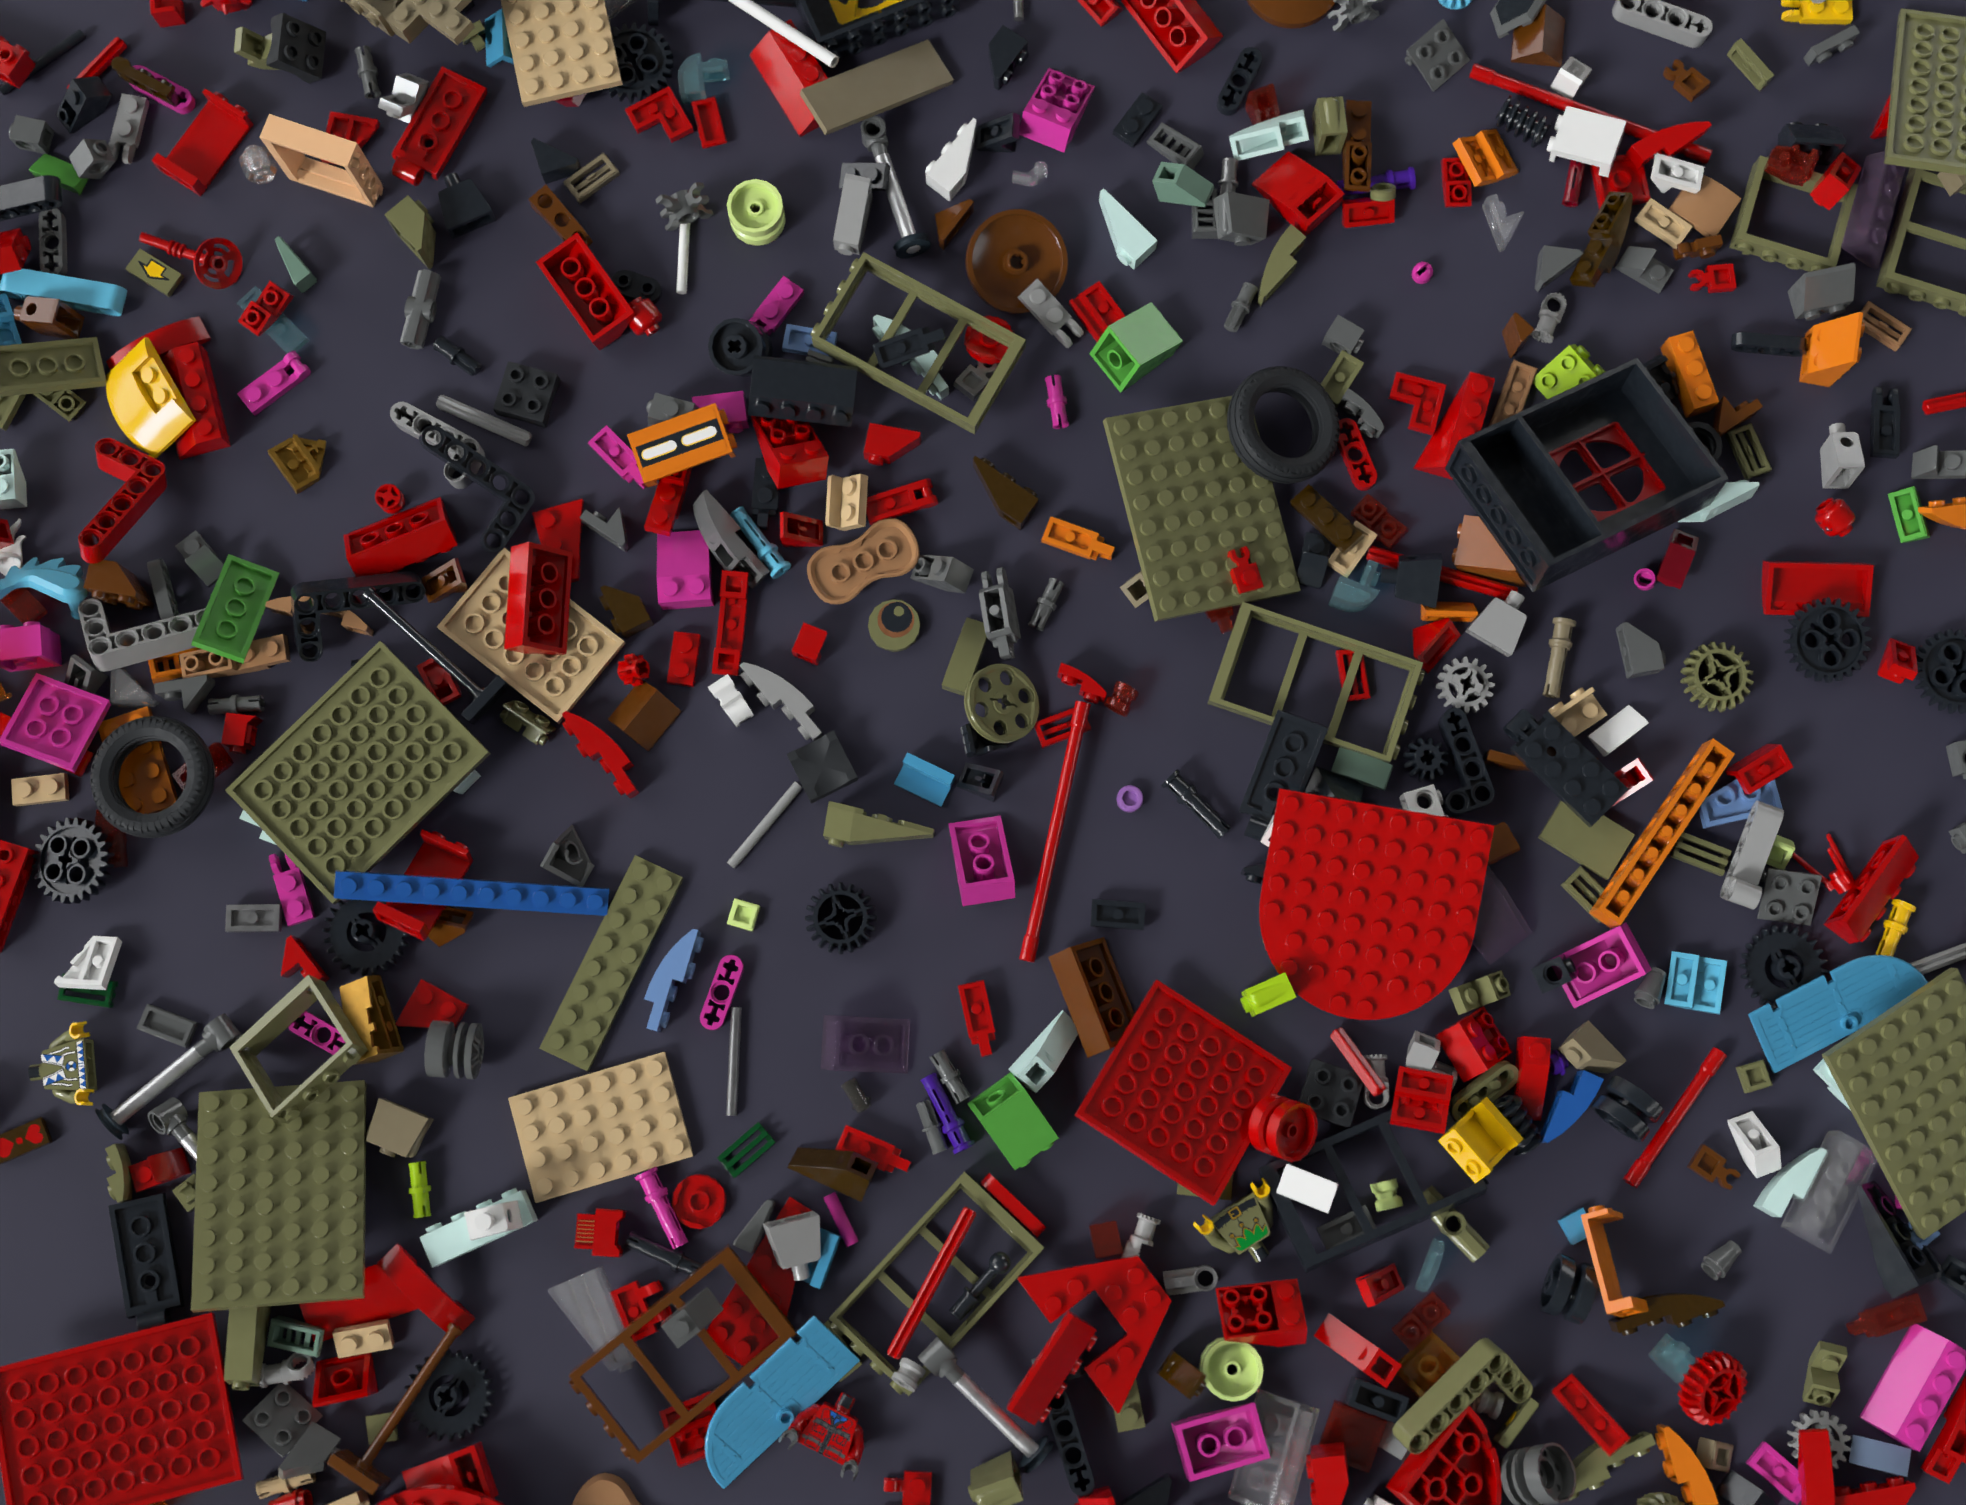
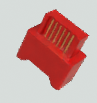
[574,1208,626,1257]

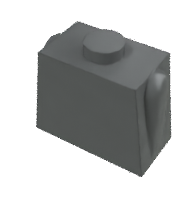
[1213,191,1270,246]
[646,392,699,427]

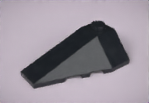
[1857,1180,1946,1298]

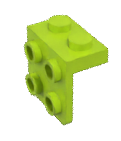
[1533,344,1605,399]

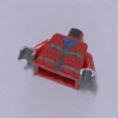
[778,1392,864,1481]

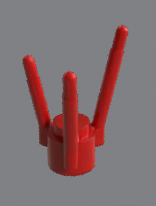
[1791,834,1857,894]

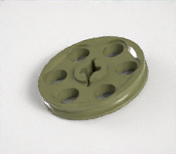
[964,664,1039,743]

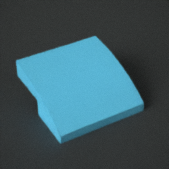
[1664,951,1727,1015]

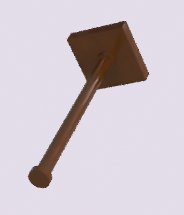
[327,1322,464,1495]

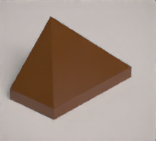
[935,199,974,250]
[428,906,474,947]

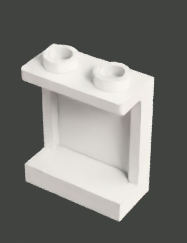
[1547,106,1626,177]

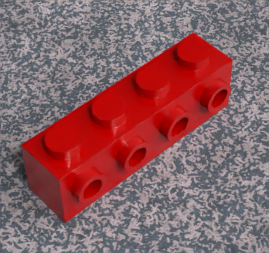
[0,36,36,89]
[0,840,39,953]

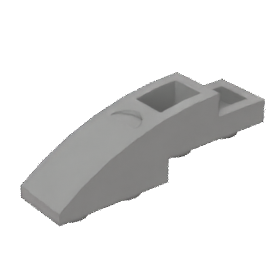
[740,662,823,741]

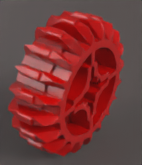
[1677,1350,1748,1426]

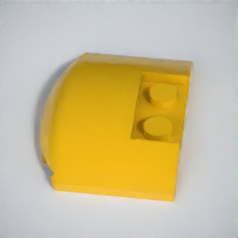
[106,337,196,458]

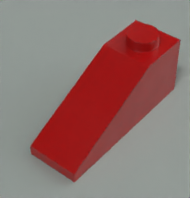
[1514,1036,1551,1121]

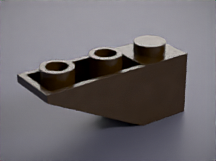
[973,456,1039,530]
[787,1147,878,1202]
[1157,1350,1207,1400]

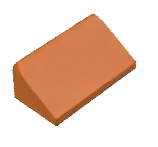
[1421,602,1478,622]

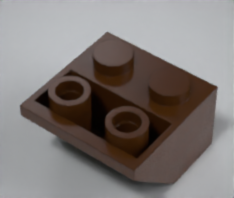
[83,560,154,611]

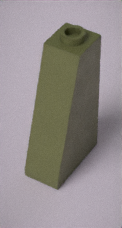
[224,1306,271,1390]

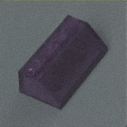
[1841,151,1906,270]

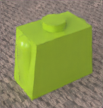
[1240,973,1296,1017]

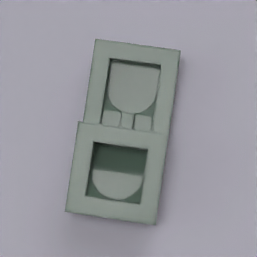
[1331,747,1393,791]

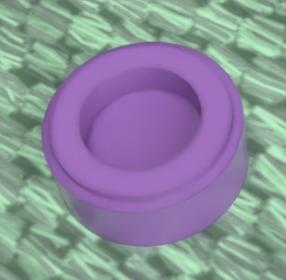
[1116,785,1143,813]

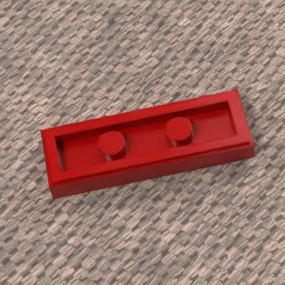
[1551,1373,1631,1458]

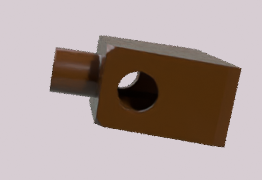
[14,296,85,339]

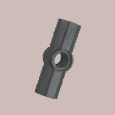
[400,269,441,350]

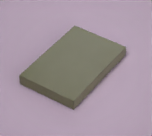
[1538,800,1635,880]

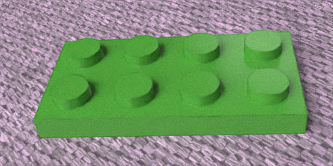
[191,554,279,664]

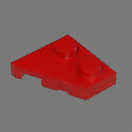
[320,111,380,165]
[395,979,469,1028]

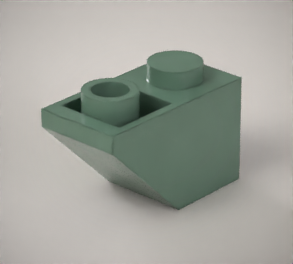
[1152,162,1214,207]

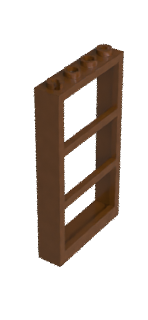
[568,1244,797,1464]

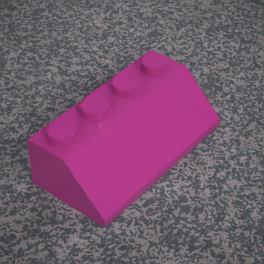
[1859,1323,1966,1452]

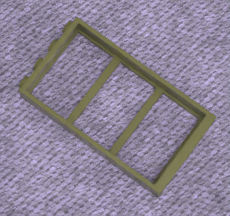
[1876,168,1966,317]
[811,252,1026,435]
[1207,602,1425,763]
[829,1172,1044,1396]

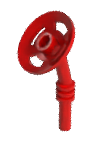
[139,232,243,289]

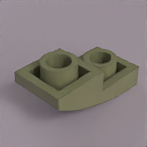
[33,390,86,422]
[105,1144,133,1203]

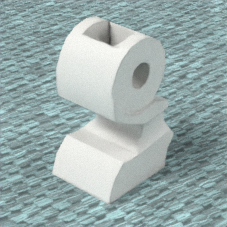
[708,674,754,727]

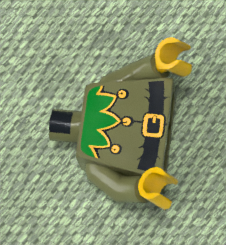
[1193,1178,1273,1262]

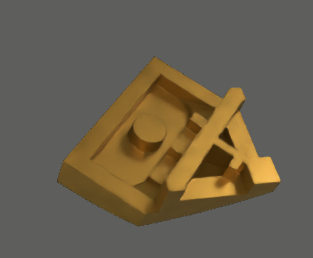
[268,434,326,494]

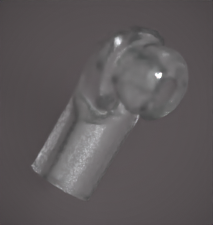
[1012,161,1048,187]

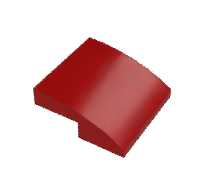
[1390,1066,1454,1134]
[659,1391,718,1468]

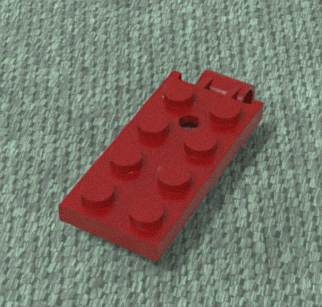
[392,66,488,186]

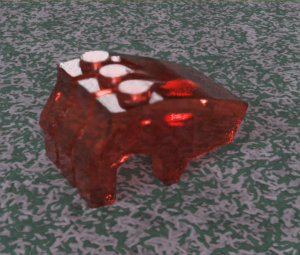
[1764,144,1819,186]

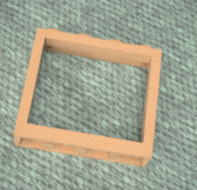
[260,114,383,207]

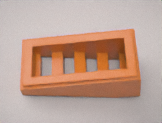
[148,647,200,684]

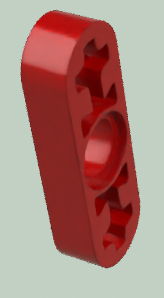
[1338,418,1377,491]
[980,1173,1047,1237]

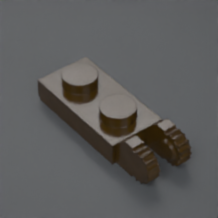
[111,56,181,107]

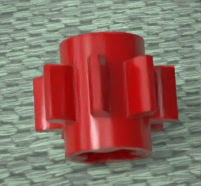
[617,653,650,687]

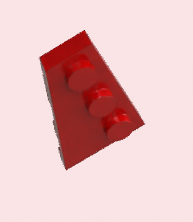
[532,499,584,583]

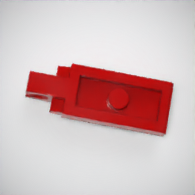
[958,980,996,1057]
[835,1125,912,1173]

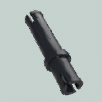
[625,1231,704,1276]

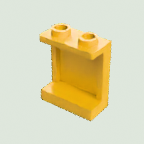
[1438,1097,1523,1183]

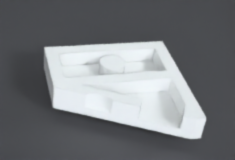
[54,936,122,990]

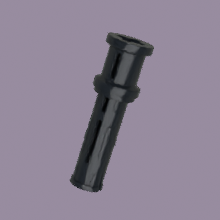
[1161,769,1231,839]

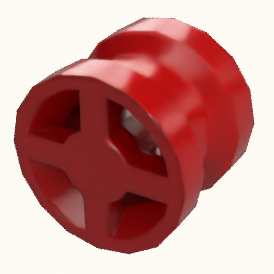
[375,484,405,514]

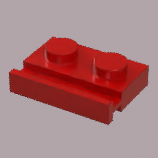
[1069,281,1125,342]

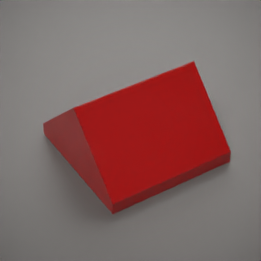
[312,1352,378,1408]

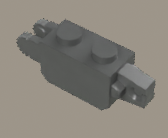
[979,567,1021,660]

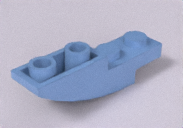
[644,929,704,1032]

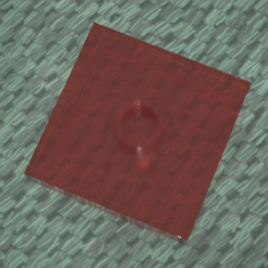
[1318,1399,1387,1473]

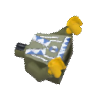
[28,1021,97,1106]

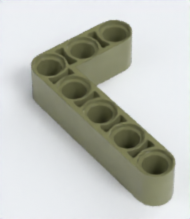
[1393,1338,1533,1454]

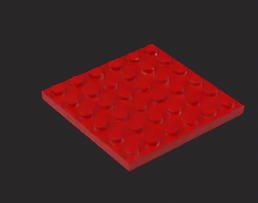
[1075,979,1292,1206]

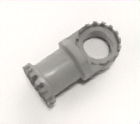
[1531,292,1567,343]
[1363,1054,1389,1109]
[1121,1213,1161,1258]
[260,1352,315,1388]

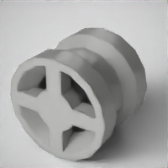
[891,1358,926,1392]
[1473,1387,1504,1420]

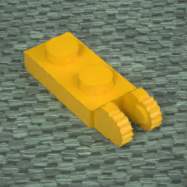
[1781,0,1853,24]

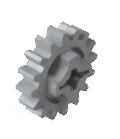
[1436,657,1495,714]
[1787,1409,1851,1469]

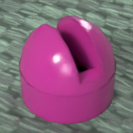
[1411,262,1433,284]
[1634,568,1656,591]

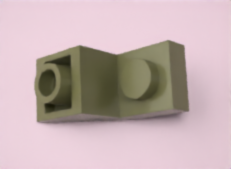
[1448,970,1511,1015]
[1802,1340,1848,1408]

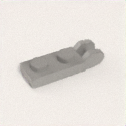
[108,93,150,164]
[1018,278,1084,348]

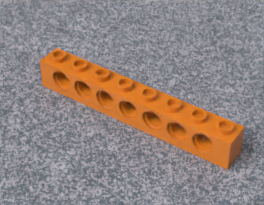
[1589,738,1735,928]

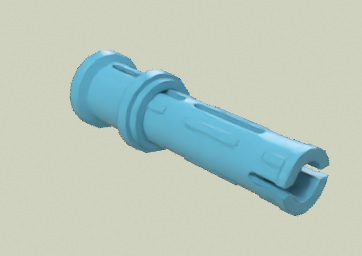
[730,506,792,579]

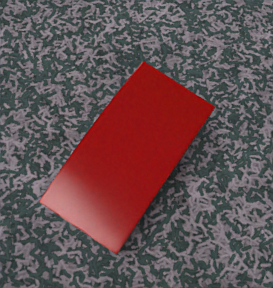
[1441,158,1472,208]
[238,281,294,337]
[1057,663,1107,704]

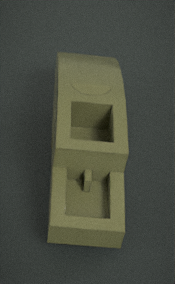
[1569,1431,1656,1501]

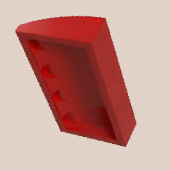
[1762,561,1874,617]
[299,1264,419,1342]

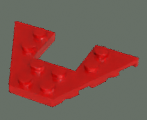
[1017,1255,1172,1414]

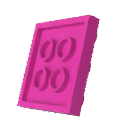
[0,673,112,773]

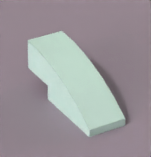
[1229,110,1309,161]
[1753,1148,1827,1217]

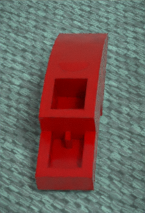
[644,467,692,537]
[562,711,639,799]
[1921,1376,1966,1484]

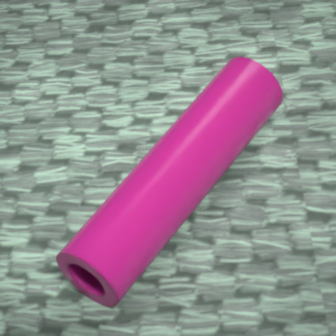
[823,1192,859,1247]

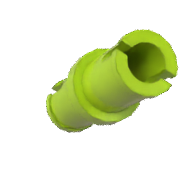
[408,1161,431,1218]

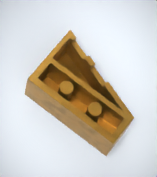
[339,975,404,1065]

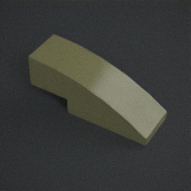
[1257,224,1306,306]
[942,617,987,696]

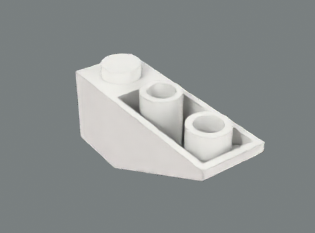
[925,118,977,202]

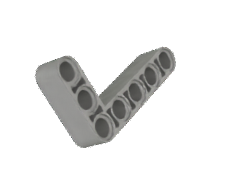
[78,598,206,672]

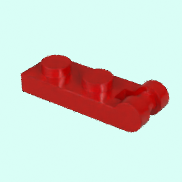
[866,478,939,526]

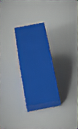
[1540,1070,1604,1143]

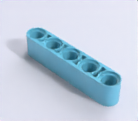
[0,268,127,316]

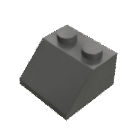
[1787,263,1856,321]

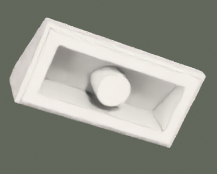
[1587,705,1648,757]
[1276,1164,1338,1214]

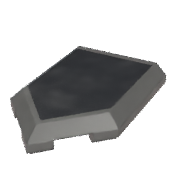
[1490,0,1547,39]

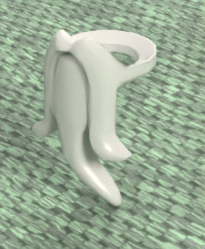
[0,519,26,576]

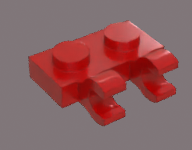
[611,1280,673,1341]
[884,1470,932,1505]

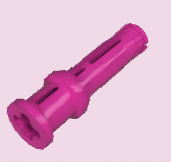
[634,1166,689,1250]

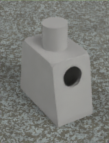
[1820,423,1865,489]
[1465,590,1527,657]
[763,1211,821,1281]

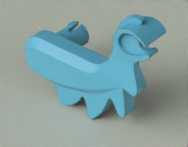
[0,557,89,620]

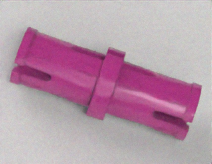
[1045,375,1069,429]

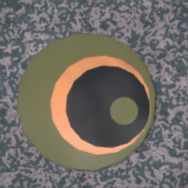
[868,599,920,652]

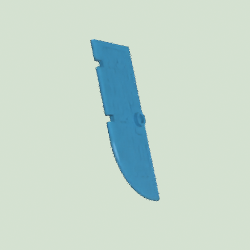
[1748,955,1928,1073]
[705,1316,860,1489]

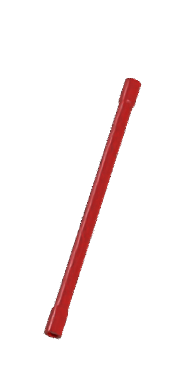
[1469,63,1712,164]
[1019,701,1091,963]

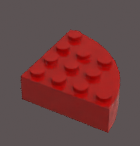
[1386,1406,1502,1505]

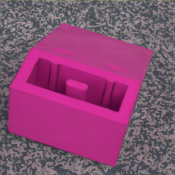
[1019,68,1095,153]

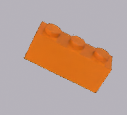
[1660,330,1719,418]

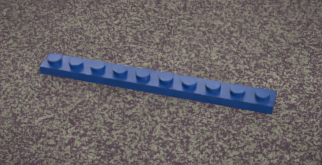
[334,870,609,916]

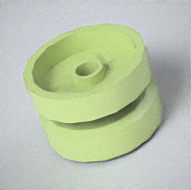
[727,179,786,246]
[1199,1337,1264,1402]

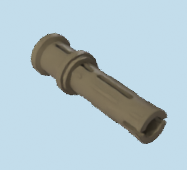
[1543,617,1576,698]

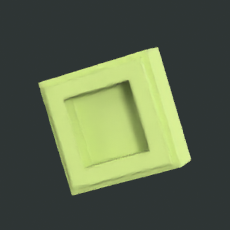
[727,898,761,932]

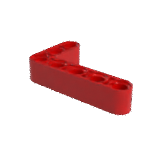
[78,438,167,564]

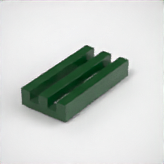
[57,973,118,1008]
[717,1122,776,1178]

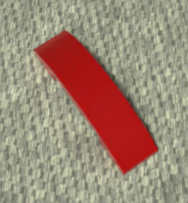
[106,316,211,371]
[712,570,749,676]
[377,1242,475,1338]

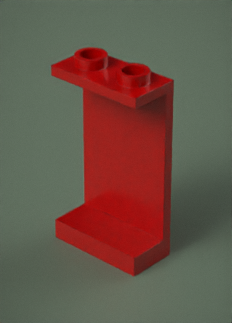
[151,89,253,196]
[373,829,473,942]

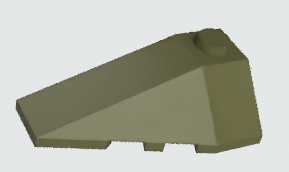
[823,801,935,848]

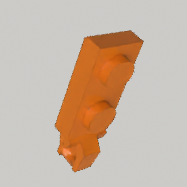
[1041,516,1115,560]

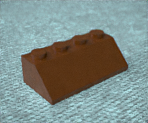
[1048,937,1134,1058]

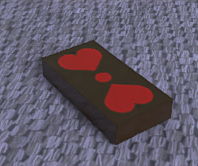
[0,1117,53,1164]

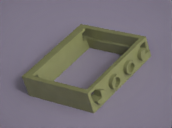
[1729,155,1859,272]
[229,974,368,1124]

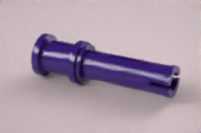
[1337,166,1416,196]
[920,1073,975,1155]

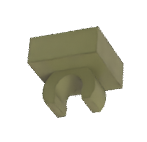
[461,20,486,52]
[172,1173,196,1212]

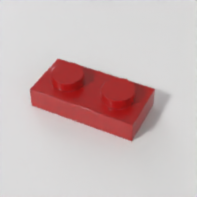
[1342,197,1395,228]
[667,631,701,687]

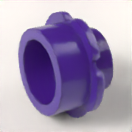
[1549,1050,1569,1076]

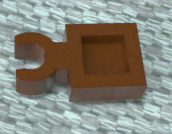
[1663,59,1711,103]
[1673,234,1723,260]
[1687,1144,1741,1190]

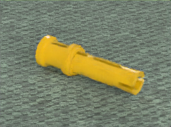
[1875,899,1916,956]

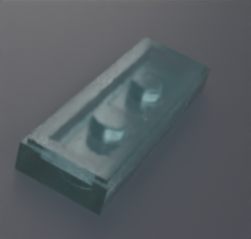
[237,286,309,353]

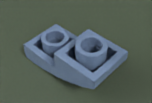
[1849,1435,1911,1477]

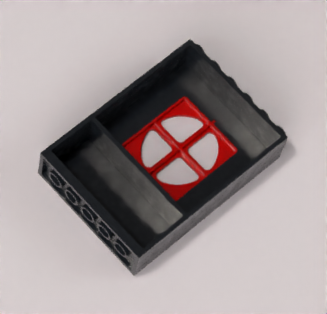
[1445,358,1729,592]

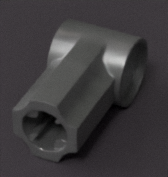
[1163,1265,1218,1296]

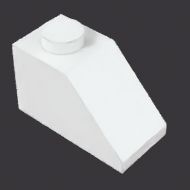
[1728,1111,1781,1178]

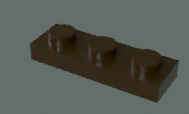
[1290,484,1364,555]

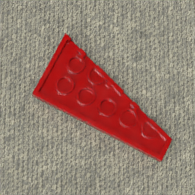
[707,1196,813,1372]

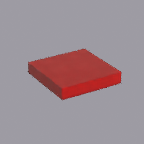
[1590,154,1651,209]

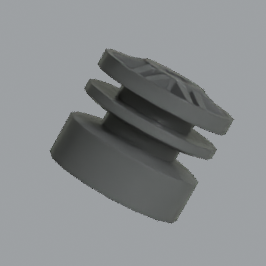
[424,1020,484,1080]
[1501,1442,1576,1505]

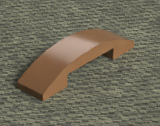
[265,596,374,636]

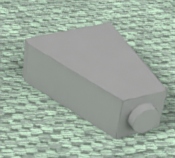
[833,173,873,255]

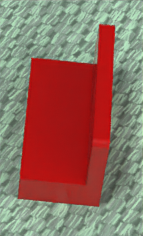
[1724,744,1793,794]

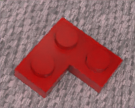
[625,86,694,143]
[1389,372,1446,435]

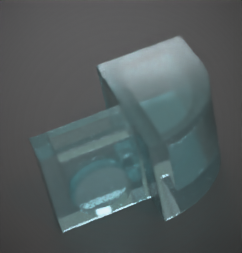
[678,53,730,104]
[1328,559,1380,613]
[1648,1333,1695,1384]

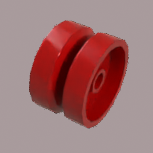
[1248,1094,1318,1162]

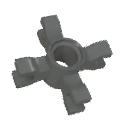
[1327,0,1383,32]
[655,182,713,231]

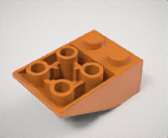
[1799,312,1865,387]

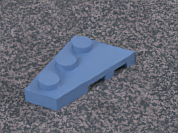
[1698,779,1783,829]

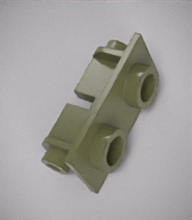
[500,700,557,746]

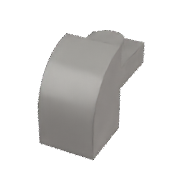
[378,73,430,123]
[1406,1030,1458,1089]

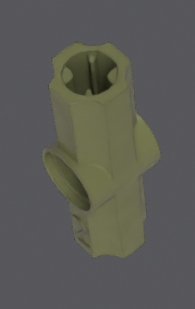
[1414,1185,1490,1263]

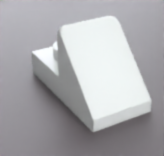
[1651,153,1704,194]

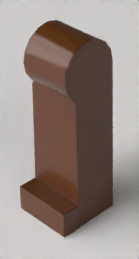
[529,184,593,246]

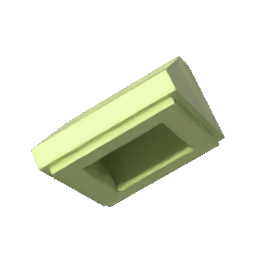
[1766,835,1796,870]

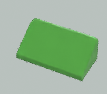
[29,154,88,195]
[1888,486,1930,543]

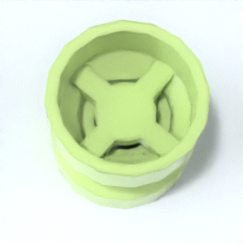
[1370,1178,1403,1211]

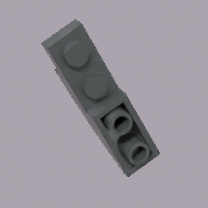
[693,489,769,589]

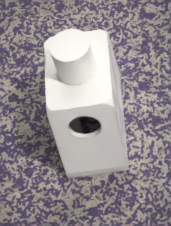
[464,1200,523,1241]

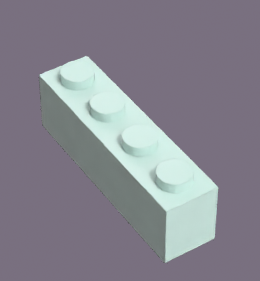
[420,1188,538,1267]

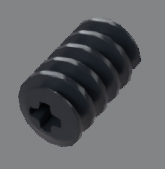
[1496,95,1553,148]
[1493,1095,1543,1156]

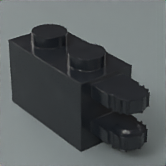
[1343,1376,1413,1423]

